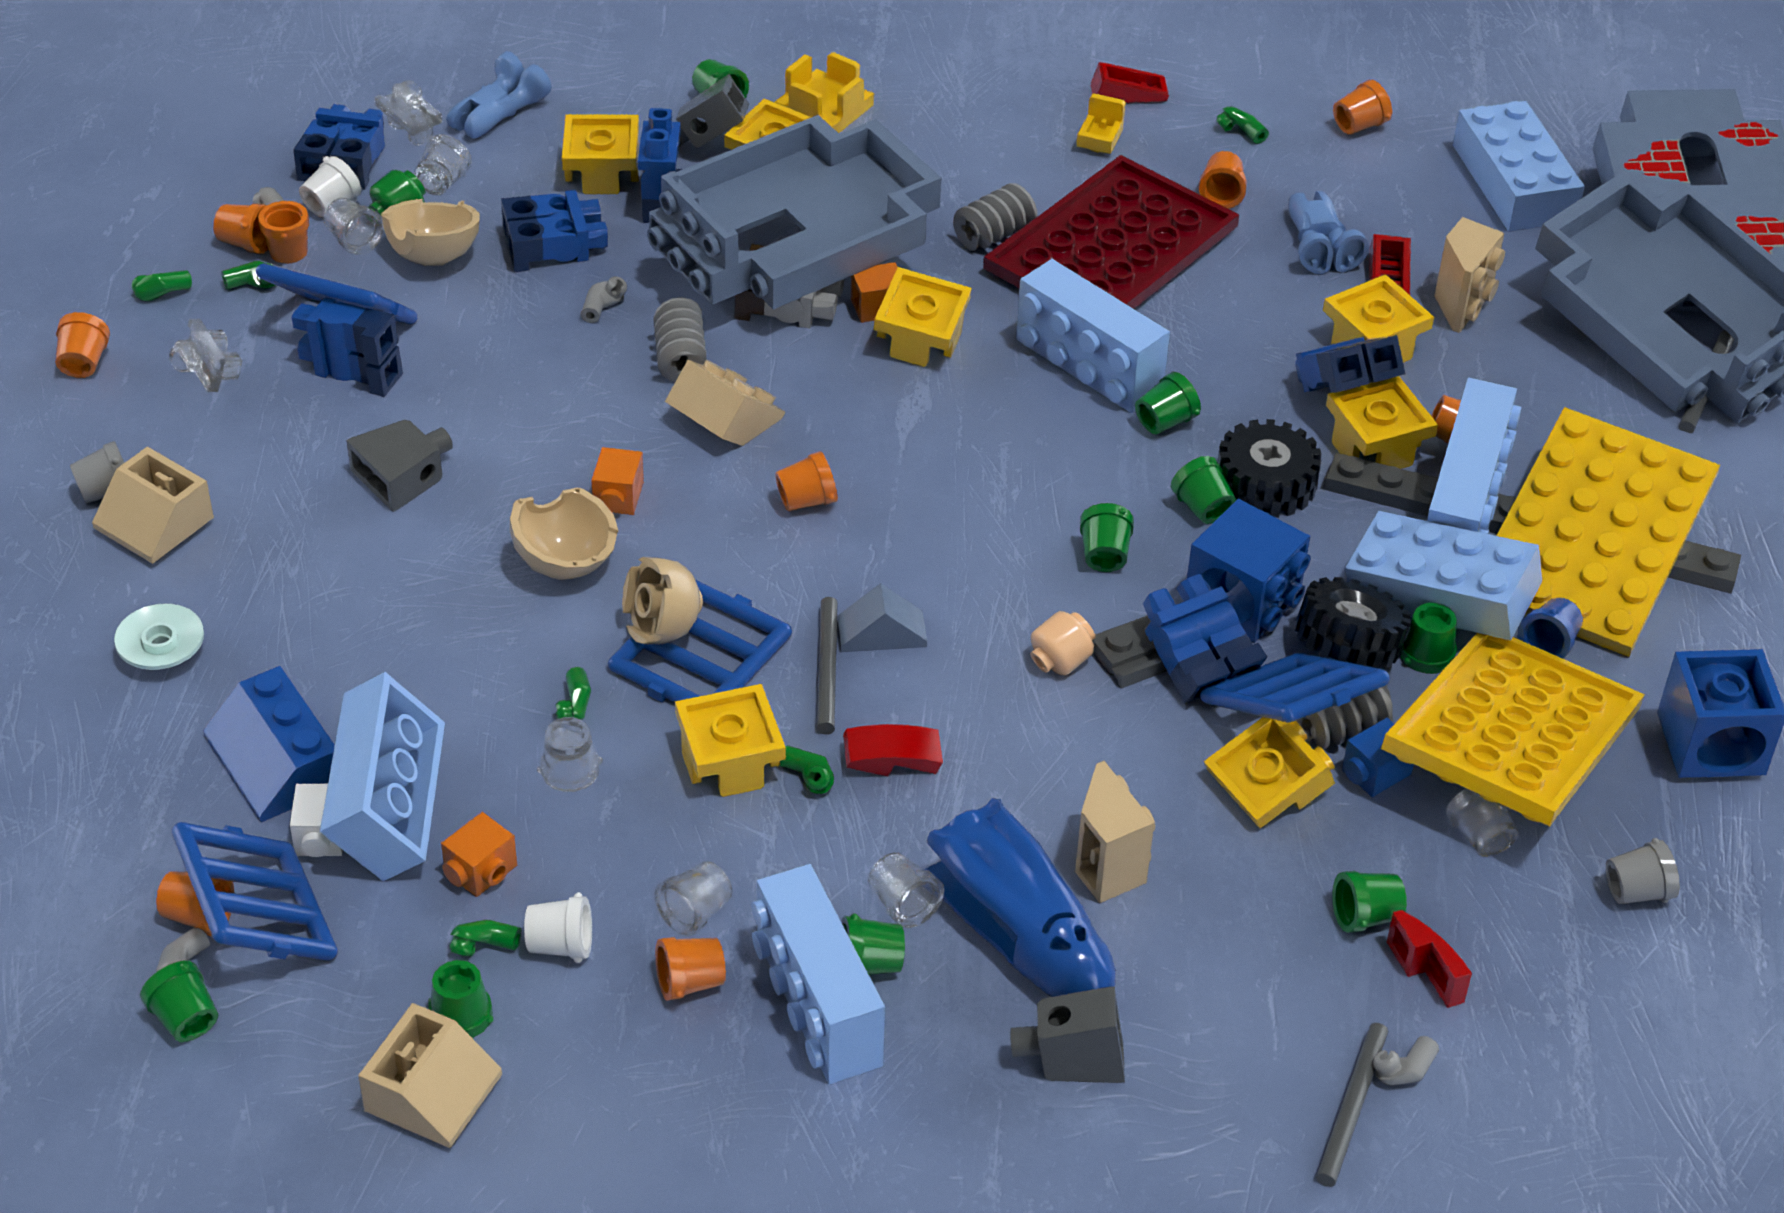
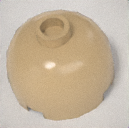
[622,557,703,644]

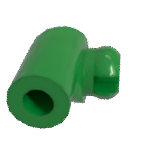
[1216,106,1269,144]
[221,261,275,290]
[131,270,192,301]
[555,667,591,725]
[780,745,834,794]
[449,919,522,957]

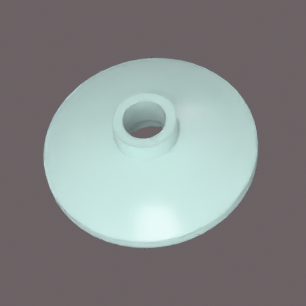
[114,604,204,670]

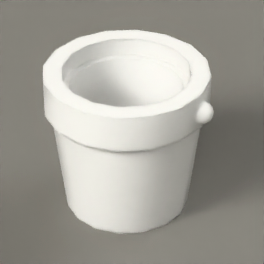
[299,156,362,217]
[524,892,592,963]

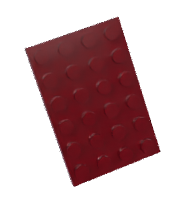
[983,155,1240,309]

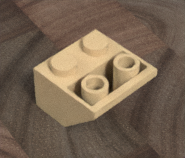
[1434,217,1505,333]
[665,360,785,446]
[92,446,214,564]
[1075,761,1155,903]
[358,1003,502,1148]

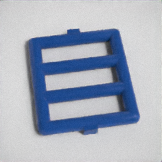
[256,264,418,324]
[608,580,792,703]
[1200,653,1390,723]
[172,822,338,961]

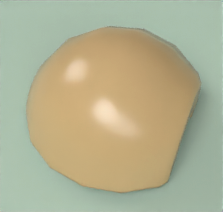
[382,199,480,266]
[510,487,619,580]

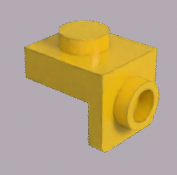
[1076,94,1126,154]

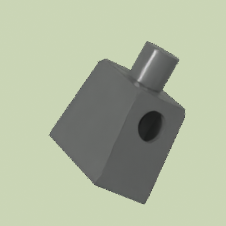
[676,74,749,148]
[346,420,453,512]
[1010,986,1125,1083]

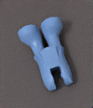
[446,51,551,139]
[1288,191,1369,275]

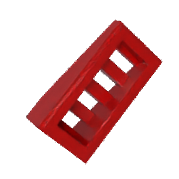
[1091,62,1169,103]
[1369,234,1411,295]

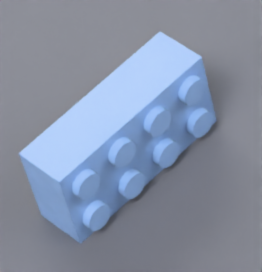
[1453,101,1585,232]
[1016,259,1170,414]
[1427,377,1522,534]
[1345,511,1542,641]
[320,672,445,881]
[751,864,885,1084]

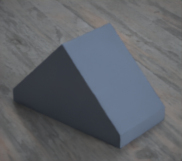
[837,583,927,652]

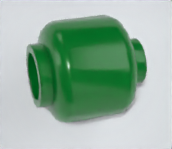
[369,170,426,223]

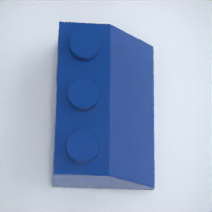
[203,666,335,822]

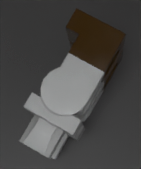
[734,244,844,328]

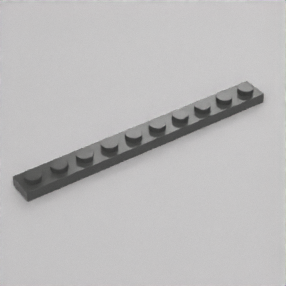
[1324,453,1741,594]

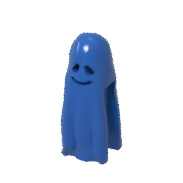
[923,798,1116,997]

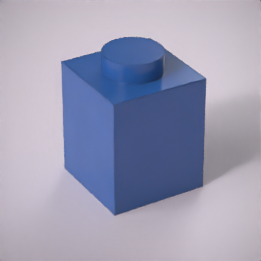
[1342,717,1414,797]

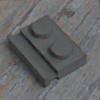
[1093,616,1167,688]

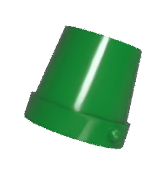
[692,59,749,98]
[1135,371,1201,435]
[1170,456,1236,524]
[1080,503,1134,572]
[1400,603,1457,674]
[1332,871,1407,933]
[841,913,905,975]
[428,960,494,1038]
[139,961,219,1042]

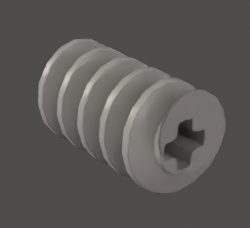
[953,183,1037,251]
[653,297,707,382]
[1296,685,1393,749]

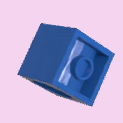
[1187,499,1311,643]
[1657,649,1784,778]

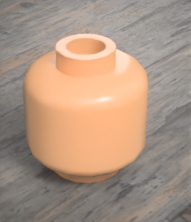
[1030,611,1095,676]

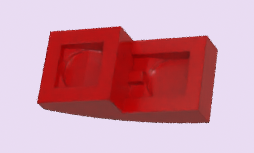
[843,724,943,777]
[1386,910,1472,1008]

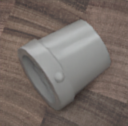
[70,441,124,503]
[1605,838,1680,904]

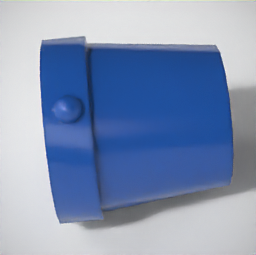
[1517,597,1583,659]

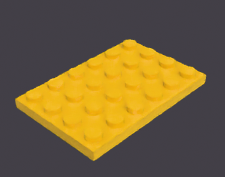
[1496,407,1720,657]
[1381,633,1645,826]

